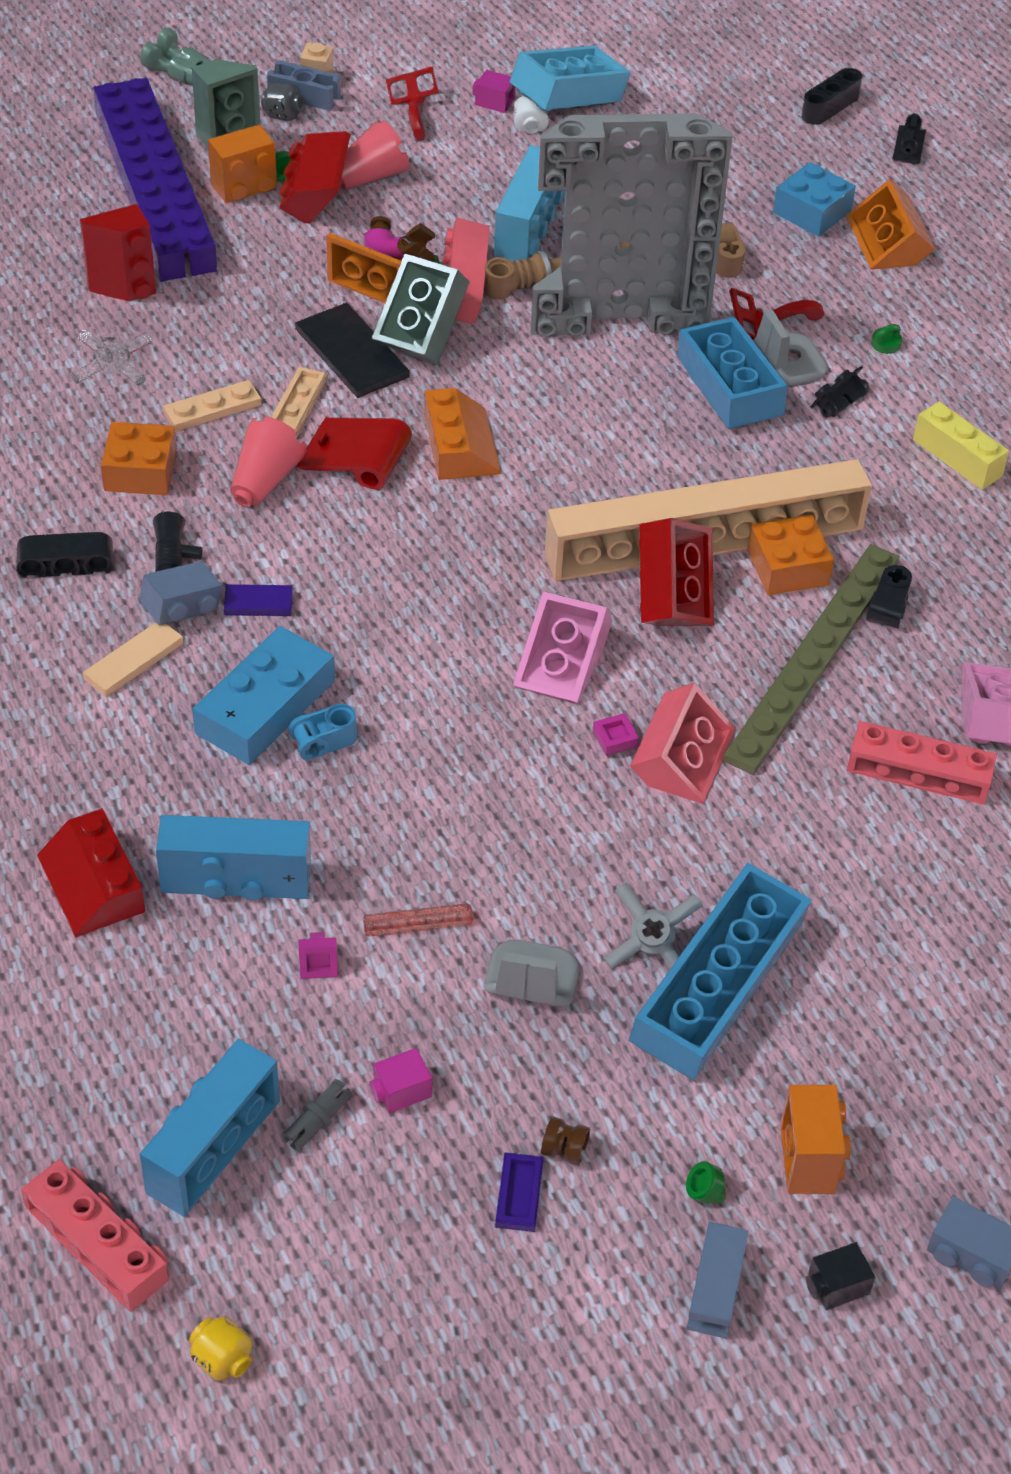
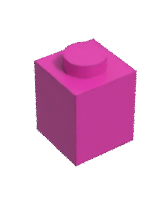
[472,70,516,113]
[369,1048,432,1113]

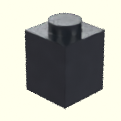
[806,1242,875,1310]

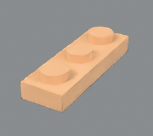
[163,380,262,432]

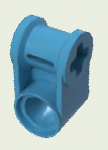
[288,703,358,761]

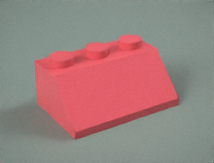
[630,682,736,804]

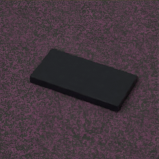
[295,302,410,398]

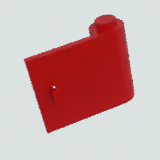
[296,418,413,491]

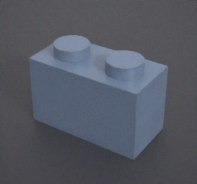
[139,561,222,625]
[927,1196,1011,1290]

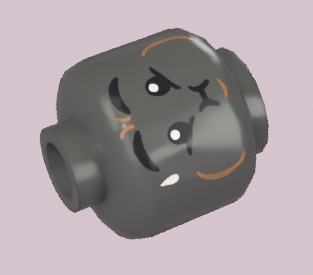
[261,83,304,121]

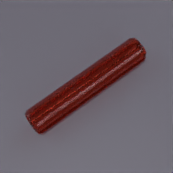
[363,903,473,936]

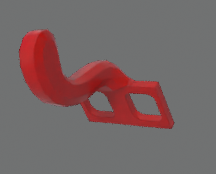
[386,66,439,141]
[729,288,825,340]

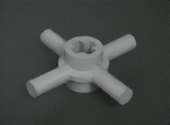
[603,882,703,970]

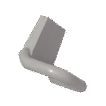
[754,310,827,387]
[484,940,579,1007]

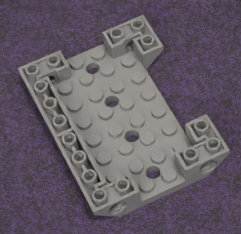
[530,113,733,336]

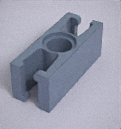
[267,60,341,111]
[686,1221,749,1339]

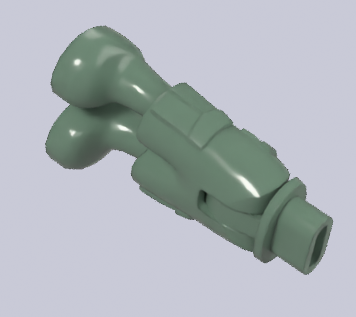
[140,27,211,86]

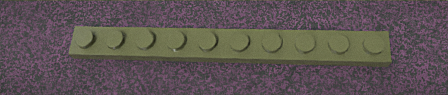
[723,544,900,775]

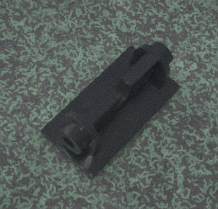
[892,113,926,164]
[810,365,869,418]

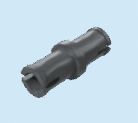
[281,1079,353,1152]

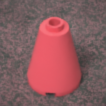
[340,120,410,190]
[230,417,307,507]

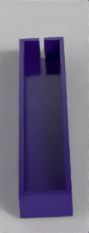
[93,78,217,282]

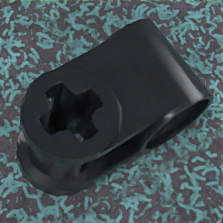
[866,565,912,629]

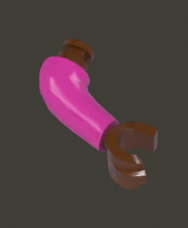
[364,216,436,263]

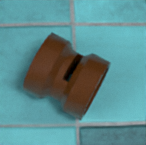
[541,1116,591,1166]

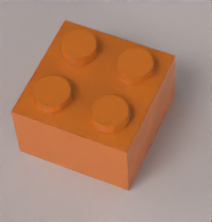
[208,124,277,203]
[101,422,177,495]
[747,514,834,596]
[780,1085,851,1194]

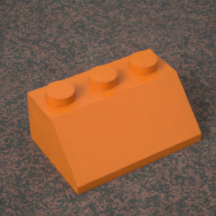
[846,179,935,270]
[326,232,402,303]
[424,388,501,480]

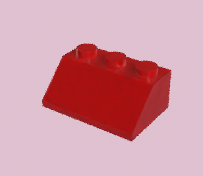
[279,131,351,224]
[80,204,157,301]
[639,518,714,626]
[37,808,145,938]

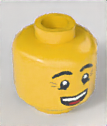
[189,1316,253,1381]

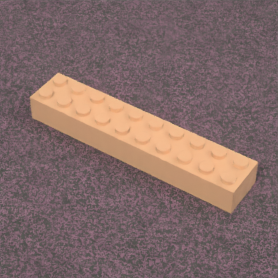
[545,459,872,581]

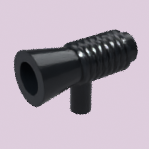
[153,511,202,572]

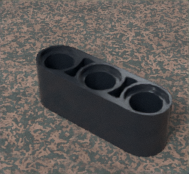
[801,68,863,125]
[16,532,113,578]

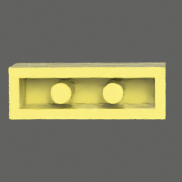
[913,401,1009,490]

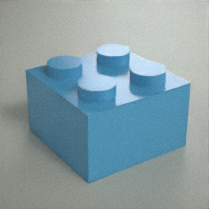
[773,162,856,237]

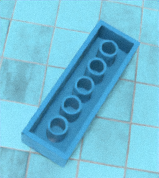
[628,862,812,1081]

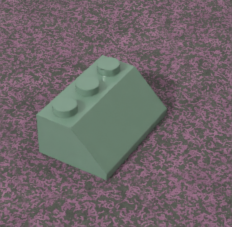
[191,59,261,150]
[372,254,470,366]

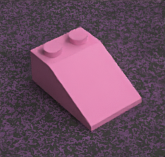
[513,592,612,704]
[962,662,1011,747]

